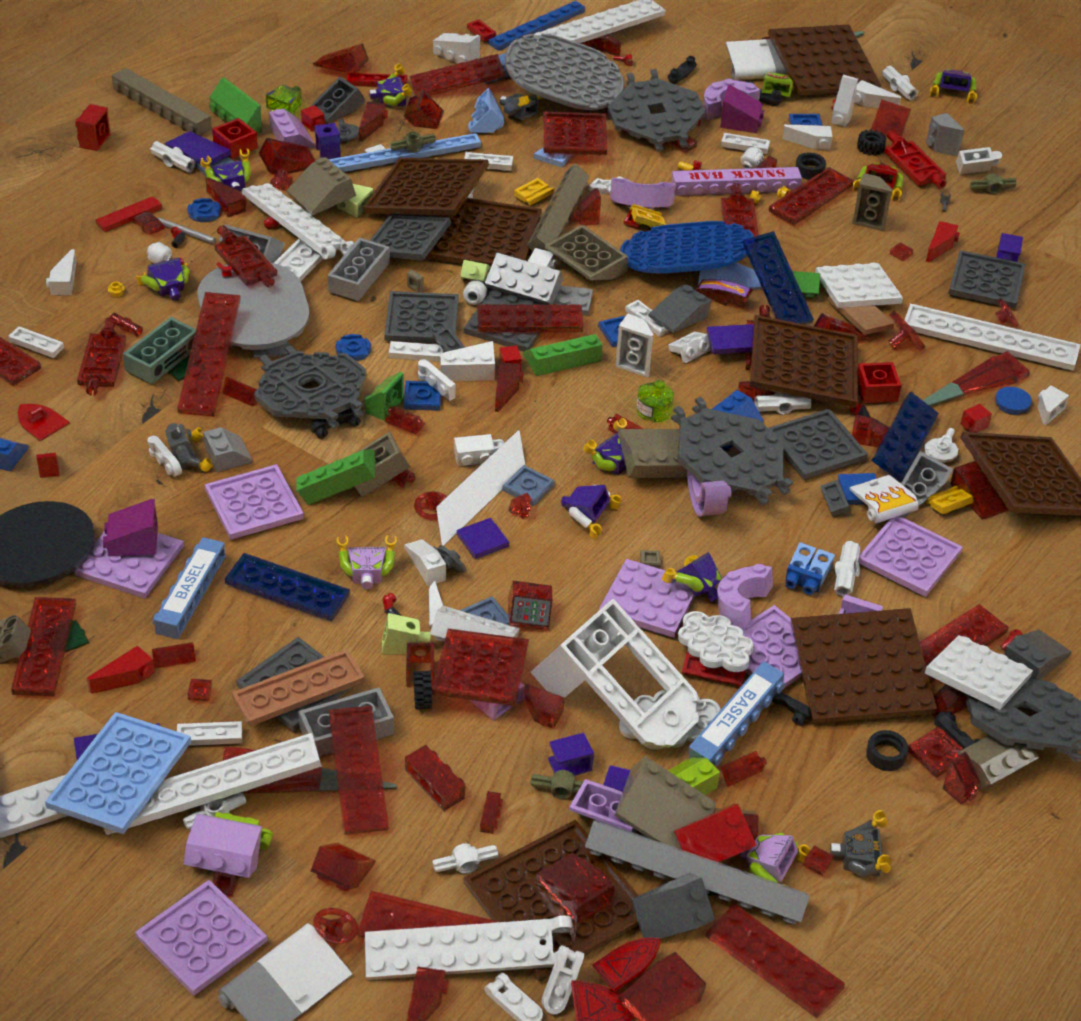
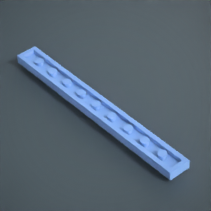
[329,133,481,172]

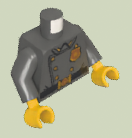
[500,94,543,120]
[165,423,213,472]
[830,810,892,878]

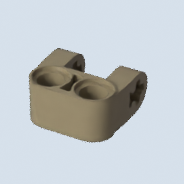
[0,615,31,663]

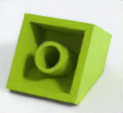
[668,757,720,795]

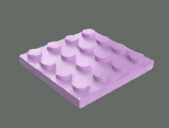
[204,464,304,540]
[858,516,963,597]
[74,531,184,599]
[599,559,695,638]
[743,605,802,689]
[135,880,268,996]

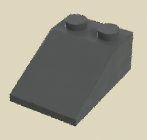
[311,76,366,123]
[648,285,711,333]
[1004,630,1071,680]
[631,873,715,939]

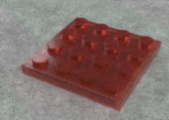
[543,112,607,156]
[432,628,529,706]

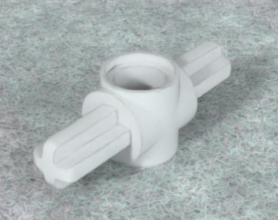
[183,793,246,829]
[433,843,498,874]

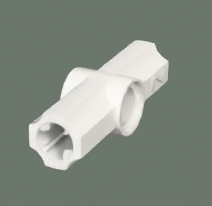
[882,66,918,101]
[150,141,196,173]
[755,392,811,415]
[834,541,860,597]

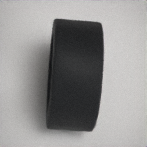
[795,152,826,180]
[866,730,908,771]

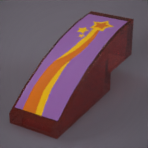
[696,279,753,309]

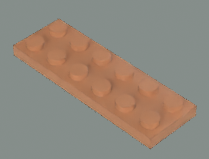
[232,649,365,727]

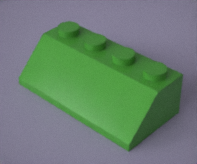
[209,77,262,134]
[523,334,602,376]
[296,449,375,505]

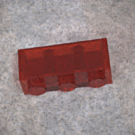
[405,745,466,811]

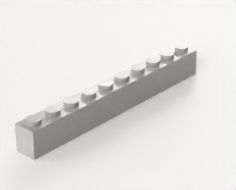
[585,820,810,924]

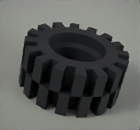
[857,129,887,156]
[414,671,432,709]

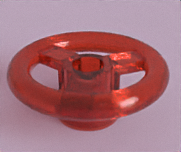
[995,298,1019,327]
[414,491,448,520]
[313,908,358,943]

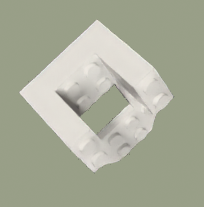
[530,599,699,748]

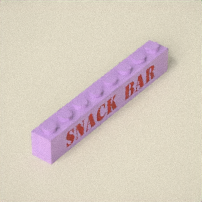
[671,167,802,196]

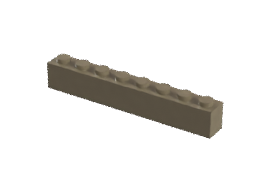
[112,68,212,136]
[527,163,589,251]

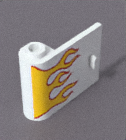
[850,475,918,524]

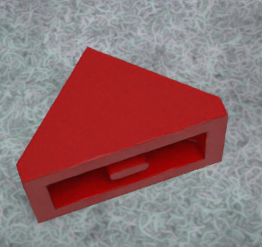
[36,452,59,478]

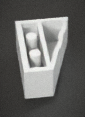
[433,33,480,68]
[440,341,495,381]

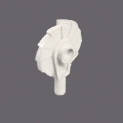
[924,428,959,463]

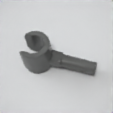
[940,193,951,212]

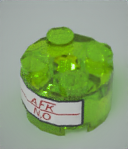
[636,380,674,423]

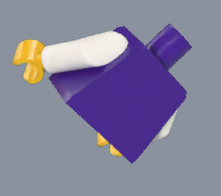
[561,485,621,539]

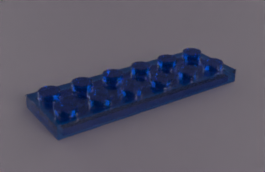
[742,231,814,325]
[871,391,939,483]
[224,553,350,621]

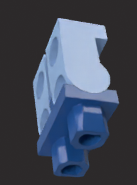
[785,542,835,596]

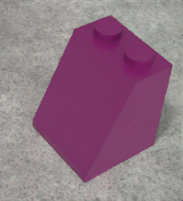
[720,85,765,133]
[103,499,158,556]

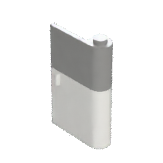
[726,39,788,80]
[217,923,352,1021]

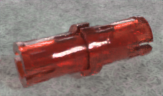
[109,312,143,337]

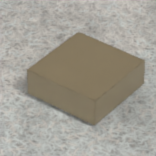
[407,270,424,292]
[640,550,661,569]

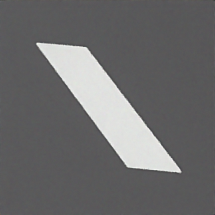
[436,430,525,546]

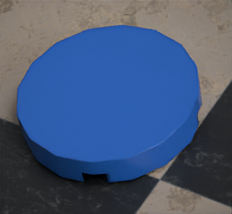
[187,198,221,222]
[336,334,371,361]
[995,386,1032,415]

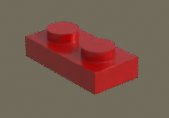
[467,19,496,42]

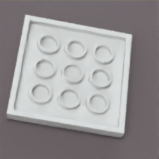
[815,263,903,308]
[925,635,1033,710]

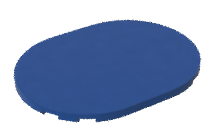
[620,221,755,273]

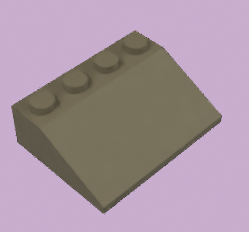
[287,157,356,215]
[545,224,628,280]
[618,429,687,478]
[615,756,716,850]

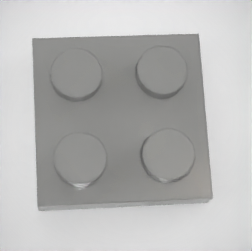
[554,286,593,316]

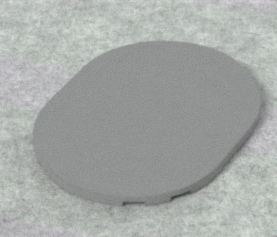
[505,33,624,110]
[197,260,309,350]

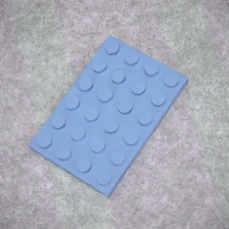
[45,712,191,834]

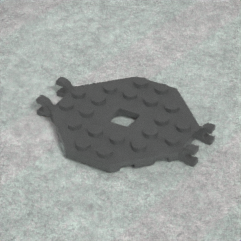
[608,69,706,152]
[254,344,367,429]
[671,397,793,505]
[964,678,1081,762]

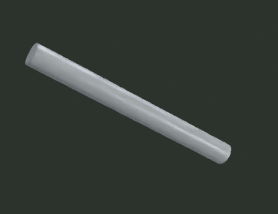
[156,217,216,244]

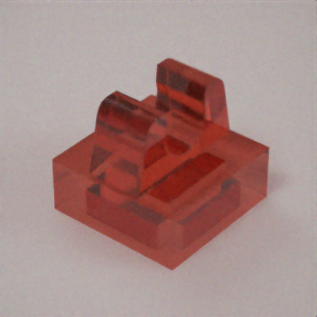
[270,169,293,191]
[508,493,531,519]

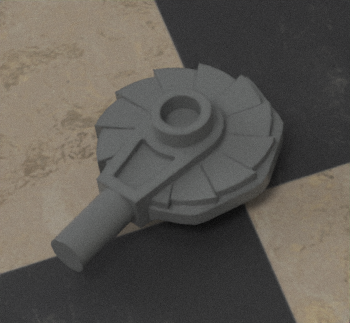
[337,119,360,142]
[433,545,467,574]

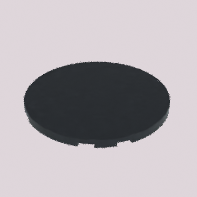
[0,501,95,588]

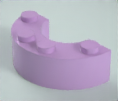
[703,79,761,120]
[610,178,676,210]
[687,471,731,516]
[717,564,773,631]

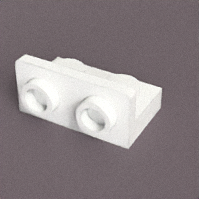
[668,332,711,363]

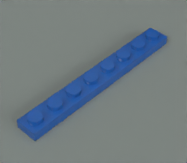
[489,1,585,51]

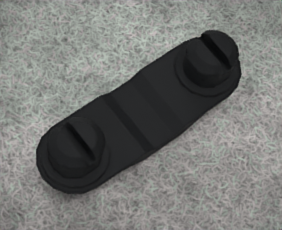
[667,56,697,84]
[745,80,783,106]
[312,408,361,439]
[772,692,811,726]
[934,711,980,751]

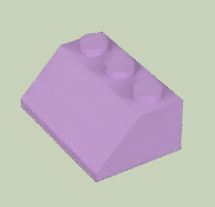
[269,109,315,153]
[569,779,638,833]
[184,814,262,878]

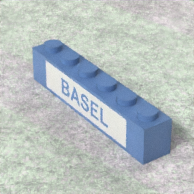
[153,537,226,639]
[689,661,785,766]

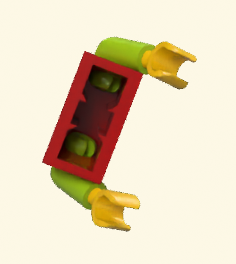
[853,162,903,201]

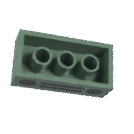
[123,317,200,384]

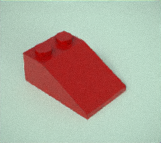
[674,804,757,862]

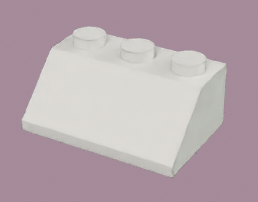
[615,314,653,378]

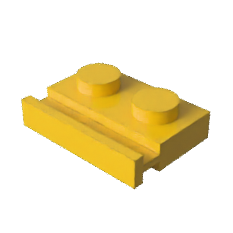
[514,178,554,206]
[630,204,666,227]
[926,486,973,514]

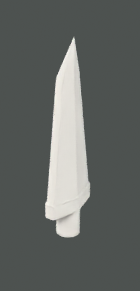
[429,580,443,628]

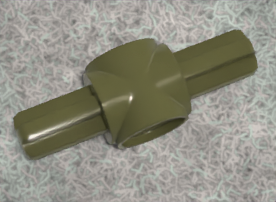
[390,131,436,153]
[970,173,1017,194]
[531,770,583,799]

